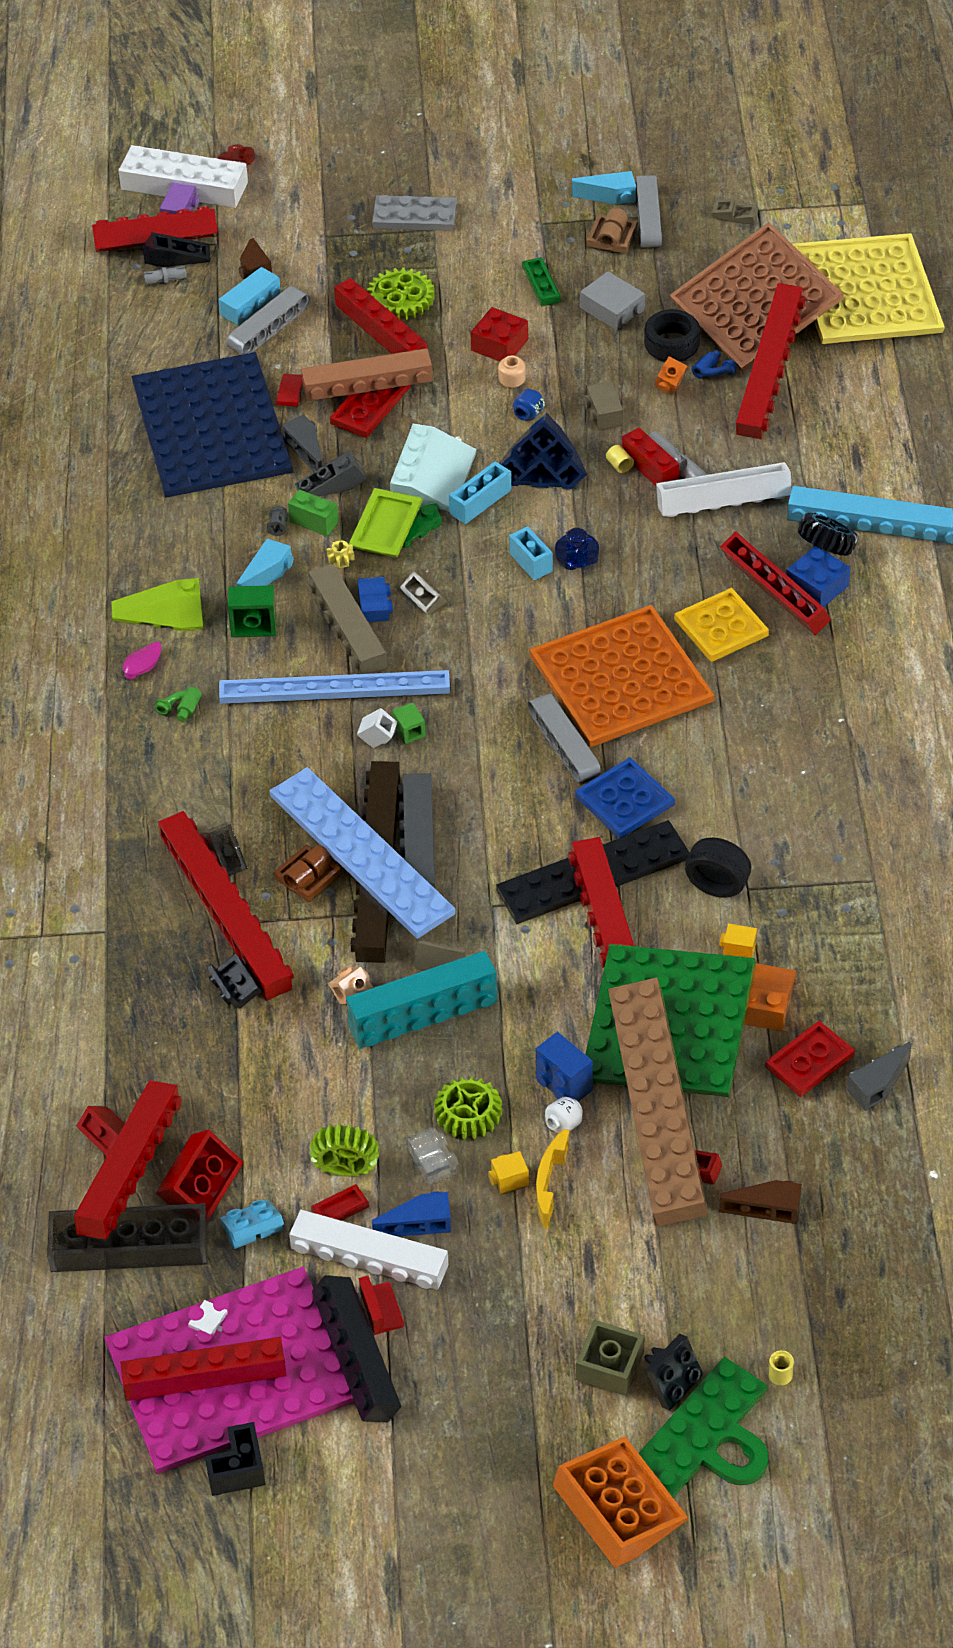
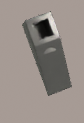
[295,450,368,497]
[847,1041,912,1111]

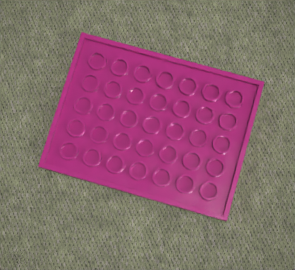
[104,1266,355,1474]

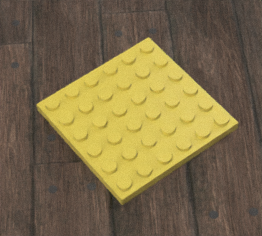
[792,233,945,344]

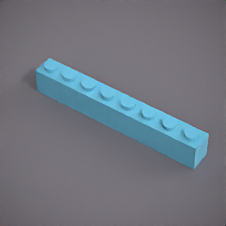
[787,486,953,544]

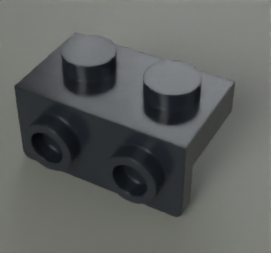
[207,954,262,1009]

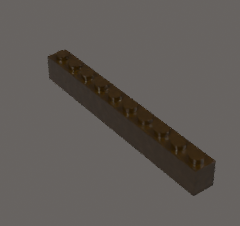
[351,761,400,963]

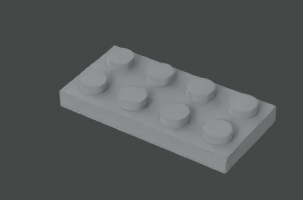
[372,195,457,231]

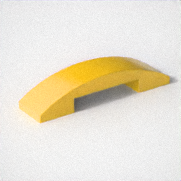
[536,1129,570,1228]

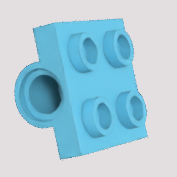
[220,1200,284,1249]

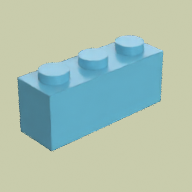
[218,267,281,325]
[449,461,511,524]

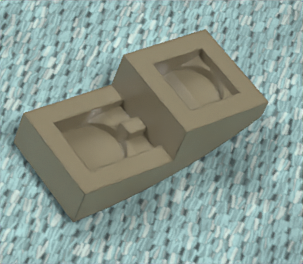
[712,199,758,224]

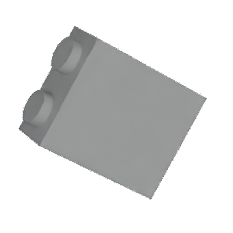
[580,271,645,330]

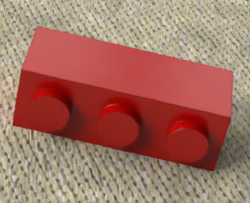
[622,427,679,486]

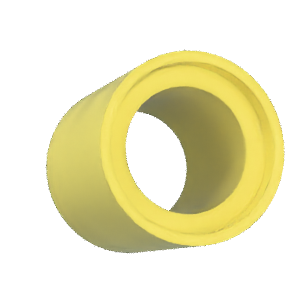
[606,445,634,473]
[769,1350,794,1386]

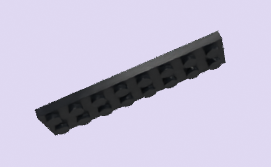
[496,820,690,925]

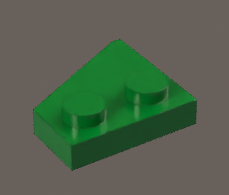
[404,503,442,548]

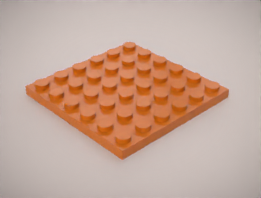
[529,605,715,748]

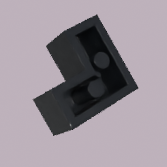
[205,1422,266,1496]

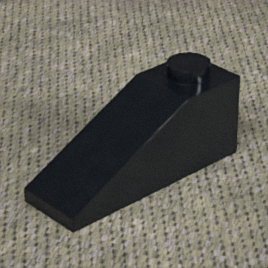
[143,232,211,267]

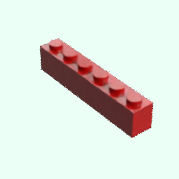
[92,206,218,252]
[334,278,428,354]
[720,531,831,635]
[568,837,634,968]
[120,1337,287,1401]

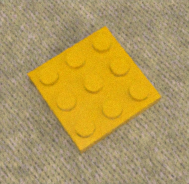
[674,588,769,662]

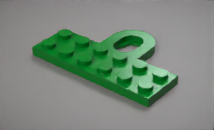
[639,1356,768,1498]

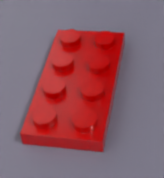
[330,385,411,438]

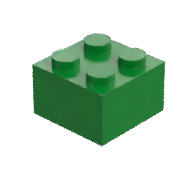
[228,585,277,638]

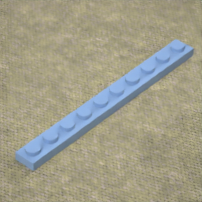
[219,670,450,704]

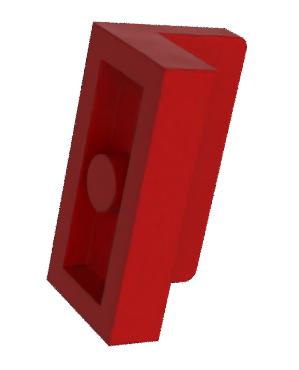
[76,1106,125,1156]
[358,1275,404,1335]

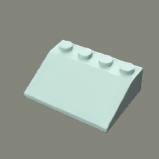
[390,423,477,512]

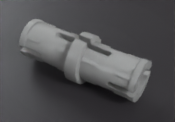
[144,266,187,285]

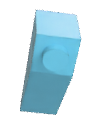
[572,171,636,205]
[237,539,294,586]

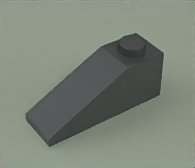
[282,414,322,472]

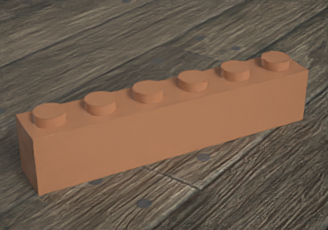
[301,349,433,401]

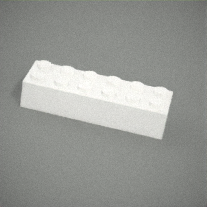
[118,145,248,208]

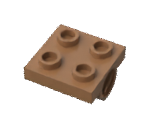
[587,208,638,253]

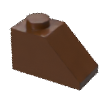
[239,238,272,279]

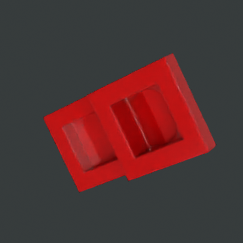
[277,374,303,406]

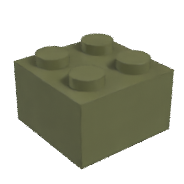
[576,1320,645,1396]

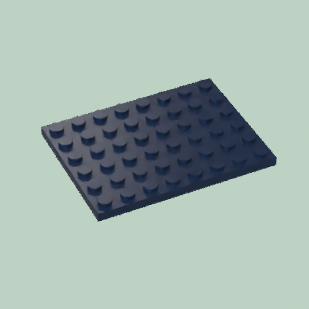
[132,352,293,498]

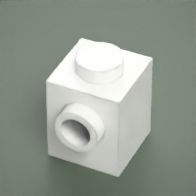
[357,708,397,748]
[188,1300,228,1336]

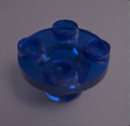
[555,528,599,570]

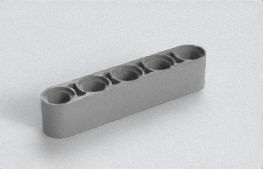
[636,175,662,248]
[227,286,311,355]
[527,693,601,783]

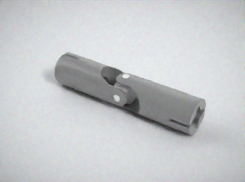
[648,431,708,479]

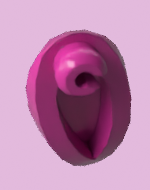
[123,642,161,680]

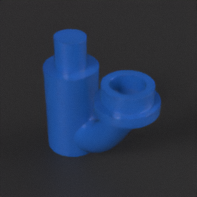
[691,350,737,379]

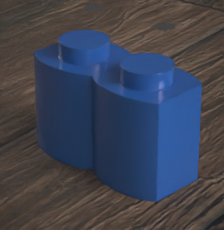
[357,577,393,622]

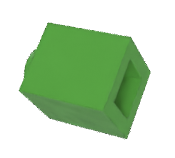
[392,702,426,744]

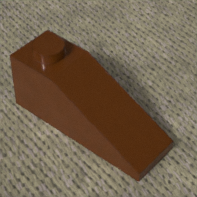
[719,1180,802,1224]

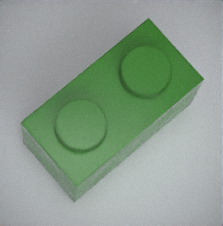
[288,489,339,536]

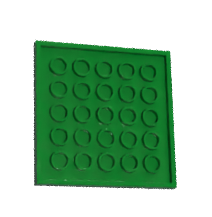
[585,944,756,1097]

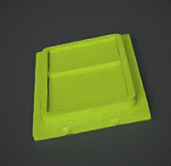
[348,488,423,558]

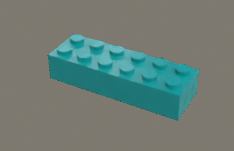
[346,951,498,1049]

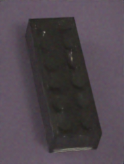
[47,1203,208,1272]

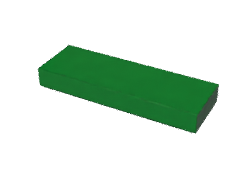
[522,257,561,307]

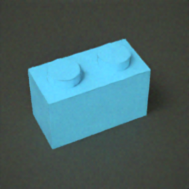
[509,526,553,580]

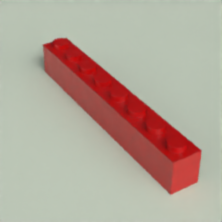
[736,283,806,439]
[74,1080,182,1240]

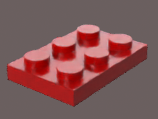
[765,1020,855,1097]

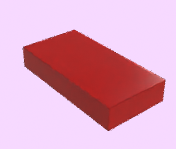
[311,1184,369,1221]

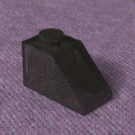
[202,823,248,876]

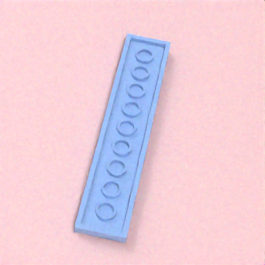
[270,767,455,939]

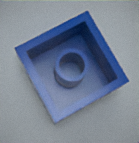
[786,546,850,607]
[535,1031,593,1102]

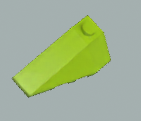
[111,578,203,631]

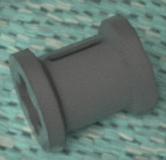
[267,506,289,536]

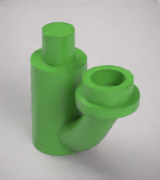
[155,687,202,722]

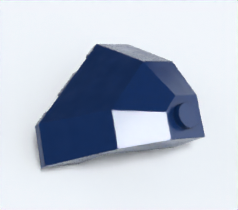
[499,413,587,489]

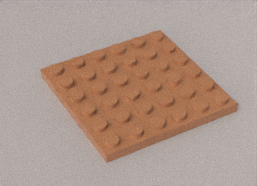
[670,222,844,373]

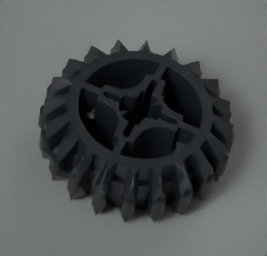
[798,513,858,556]

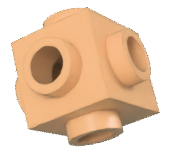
[328,966,373,1004]

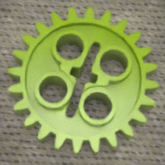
[367,268,435,320]

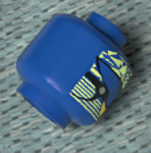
[513,389,545,421]

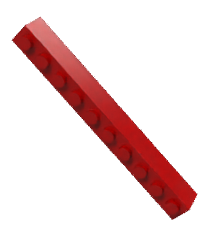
[158,811,294,1001]

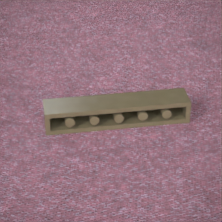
[306,563,387,674]

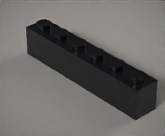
[312,1275,402,1423]

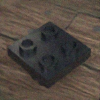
[644,1334,703,1411]

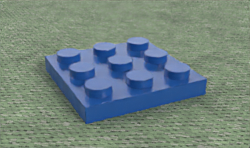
[575,757,675,838]

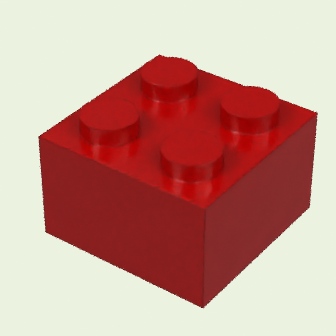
[470,307,529,362]

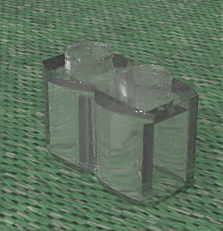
[406,1127,459,1187]

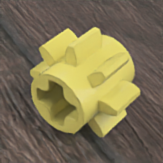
[327,540,355,568]

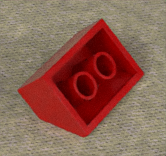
[156,1129,244,1222]

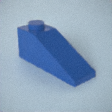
[372,1191,451,1237]

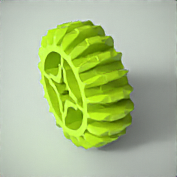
[434,1076,502,1141]
[309,1123,379,1177]

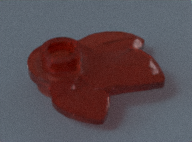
[217,144,255,165]

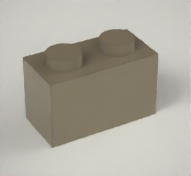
[584,381,623,430]

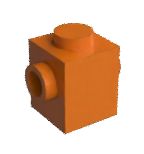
[654,356,687,395]

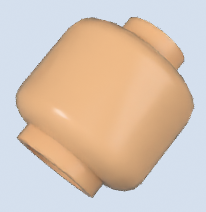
[498,356,526,388]

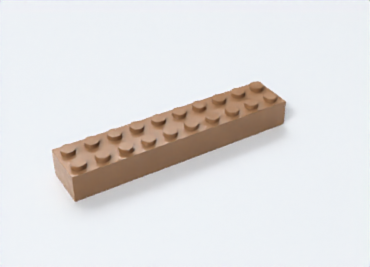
[608,978,709,1227]

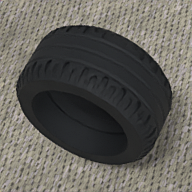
[644,309,700,362]
[685,837,752,898]

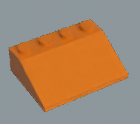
[744,963,797,1031]
[553,1436,688,1568]

